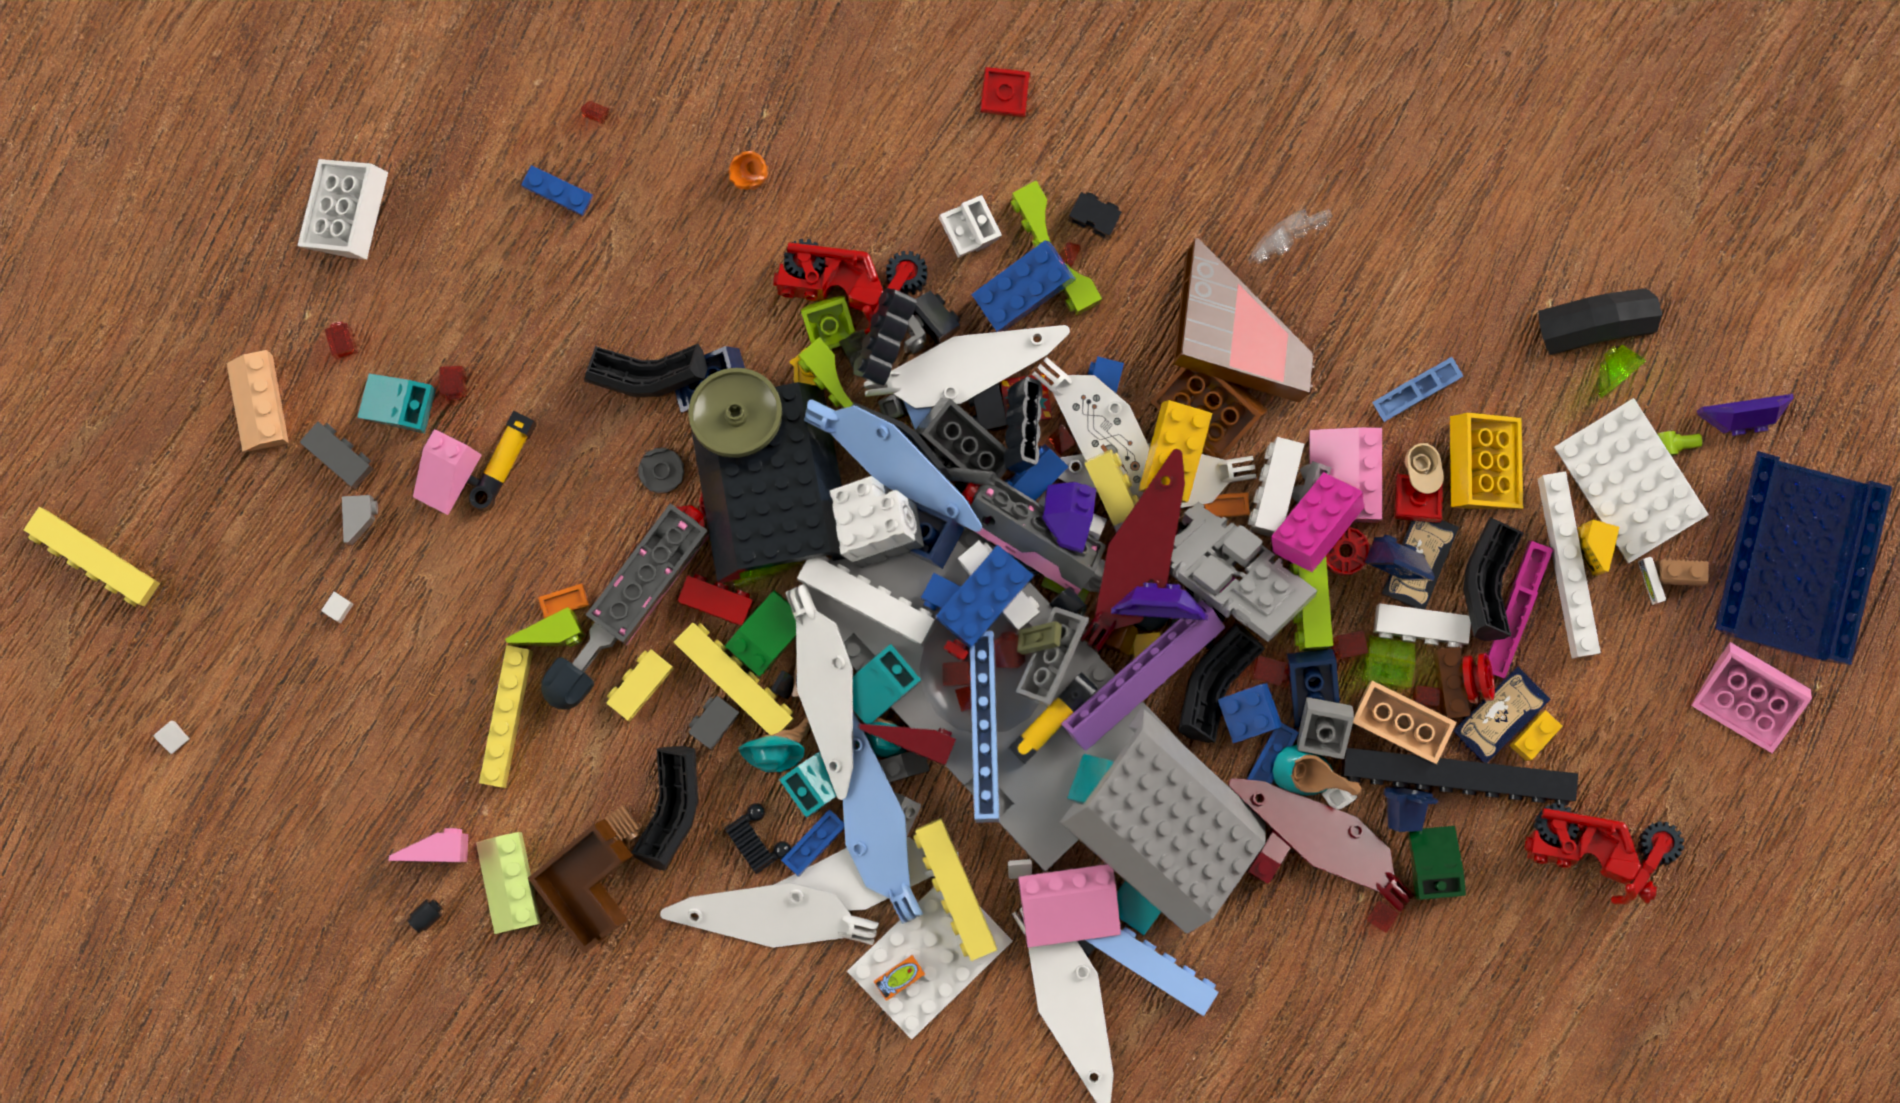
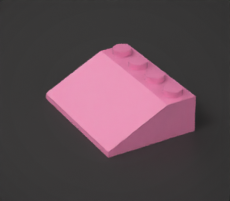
[1309,428,1382,523]
[1692,642,1812,753]
[1018,865,1121,948]

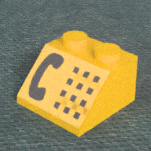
[1577,520,1620,576]

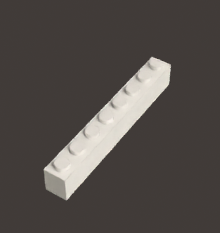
[1538,471,1601,659]

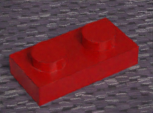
[944,639,969,662]

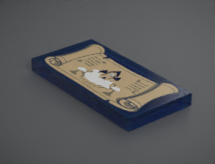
[1452,666,1551,763]

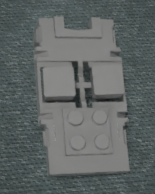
[1169,502,1317,642]

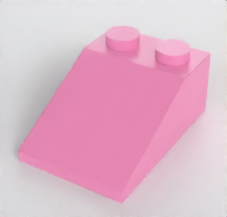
[413,429,482,515]
[389,828,468,862]

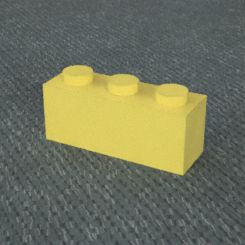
[1084,449,1139,526]
[606,649,674,722]

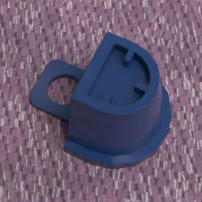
[1384,787,1438,832]

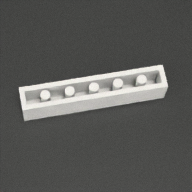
[797,556,935,646]

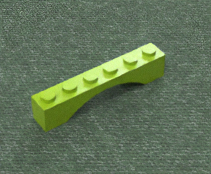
[1010,180,1102,315]
[798,337,854,409]

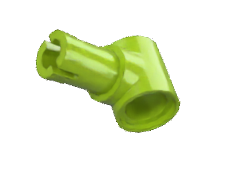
[1657,431,1702,456]

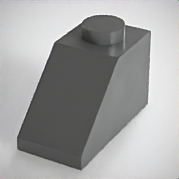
[879,752,930,783]

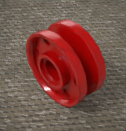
[1326,527,1370,576]
[1463,653,1495,704]

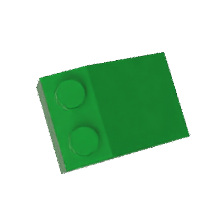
[725,590,796,677]

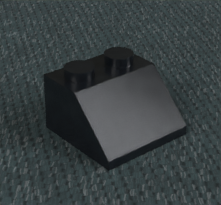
[913,290,961,345]

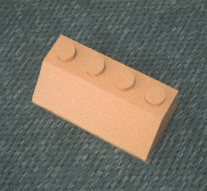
[227,350,289,452]
[1353,681,1457,764]

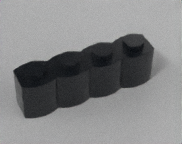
[854,288,917,386]
[1004,376,1043,473]

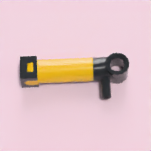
[466,410,537,512]
[1008,672,1098,764]

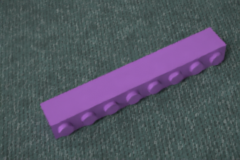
[1061,600,1226,751]

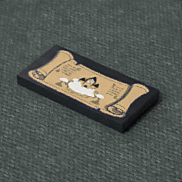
[1381,520,1459,610]

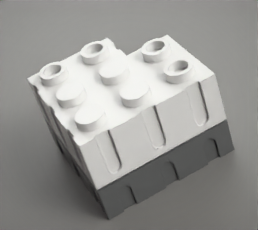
[830,476,924,568]

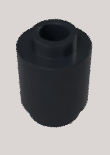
[407,899,443,933]

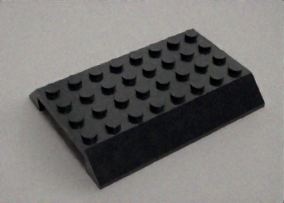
[690,382,847,583]

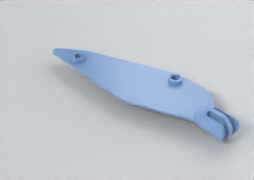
[804,400,982,532]
[843,712,923,924]

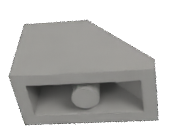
[342,495,378,545]

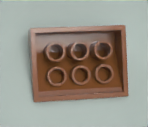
[1151,367,1267,459]

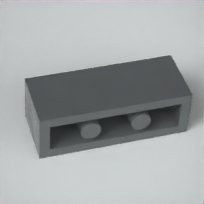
[300,421,373,490]

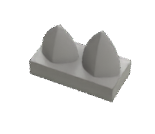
[1291,461,1332,504]

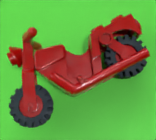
[773,239,927,336]
[1524,803,1684,905]

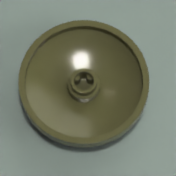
[688,368,782,457]

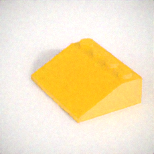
[1450,413,1523,509]

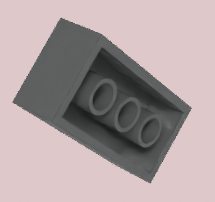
[915,398,1007,481]

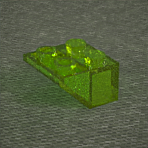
[1361,635,1415,689]

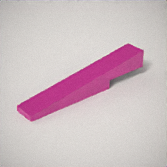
[1488,540,1553,679]

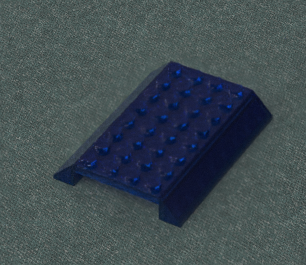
[1715,451,1892,665]

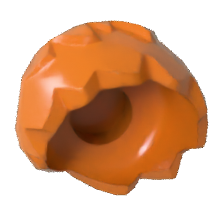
[728,151,768,190]

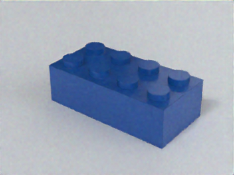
[971,240,1076,332]
[935,545,1034,649]

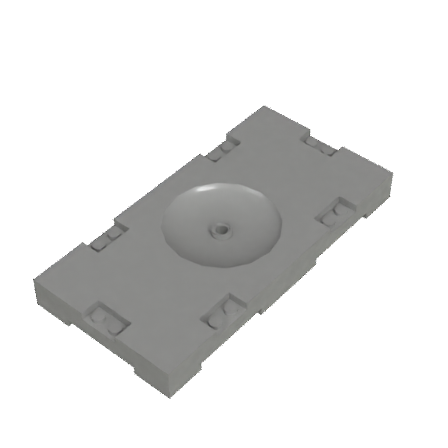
[808,498,1181,871]

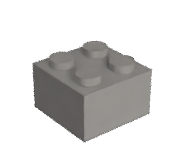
[1297,697,1354,759]

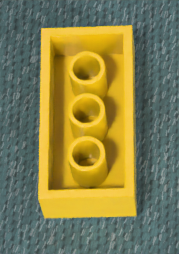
[1138,400,1212,503]

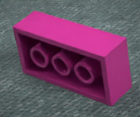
[1271,472,1364,572]

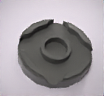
[638,448,684,494]

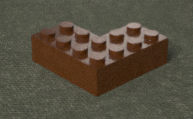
[528,818,633,953]

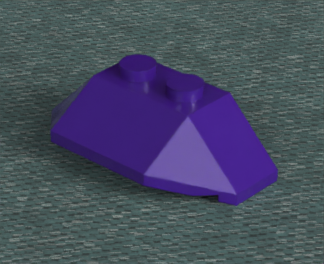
[1697,394,1794,436]
[1043,482,1096,553]
[1111,583,1208,621]

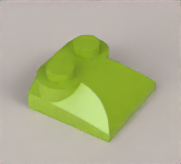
[801,296,858,349]

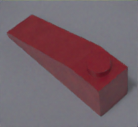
[857,724,956,765]
[1246,829,1291,884]

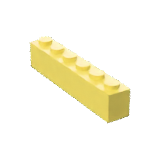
[24,507,160,607]
[674,622,794,735]
[479,645,533,788]
[913,818,997,961]

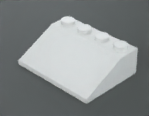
[297,159,388,260]

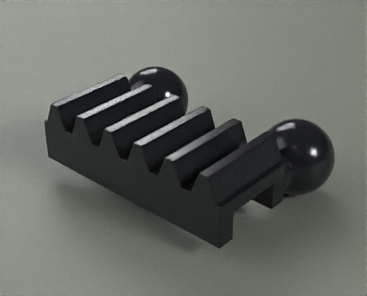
[724,803,792,874]

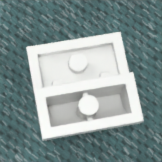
[938,195,1002,258]

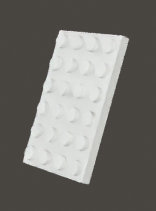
[1554,398,1709,563]
[847,887,1012,1039]

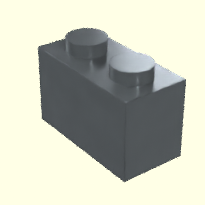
[688,696,740,750]

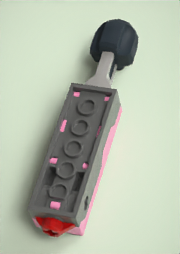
[961,475,1169,631]
[541,503,709,710]

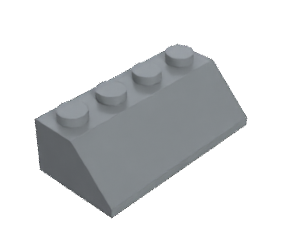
[1016,607,1089,707]

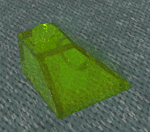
[1598,345,1646,398]

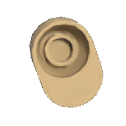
[1405,443,1444,494]

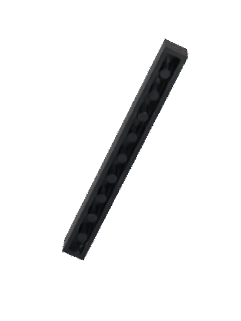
[1341,748,1578,806]

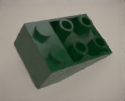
[1408,826,1466,900]

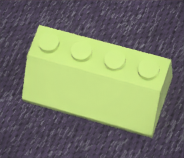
[476,832,541,934]

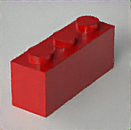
[678,574,754,626]

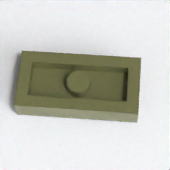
[1017,621,1062,655]

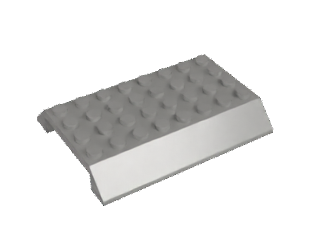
[1060,708,1266,934]

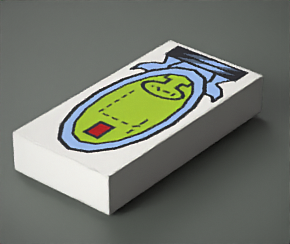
[1638,557,1666,605]

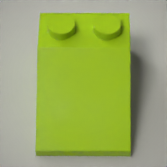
[505,607,586,647]

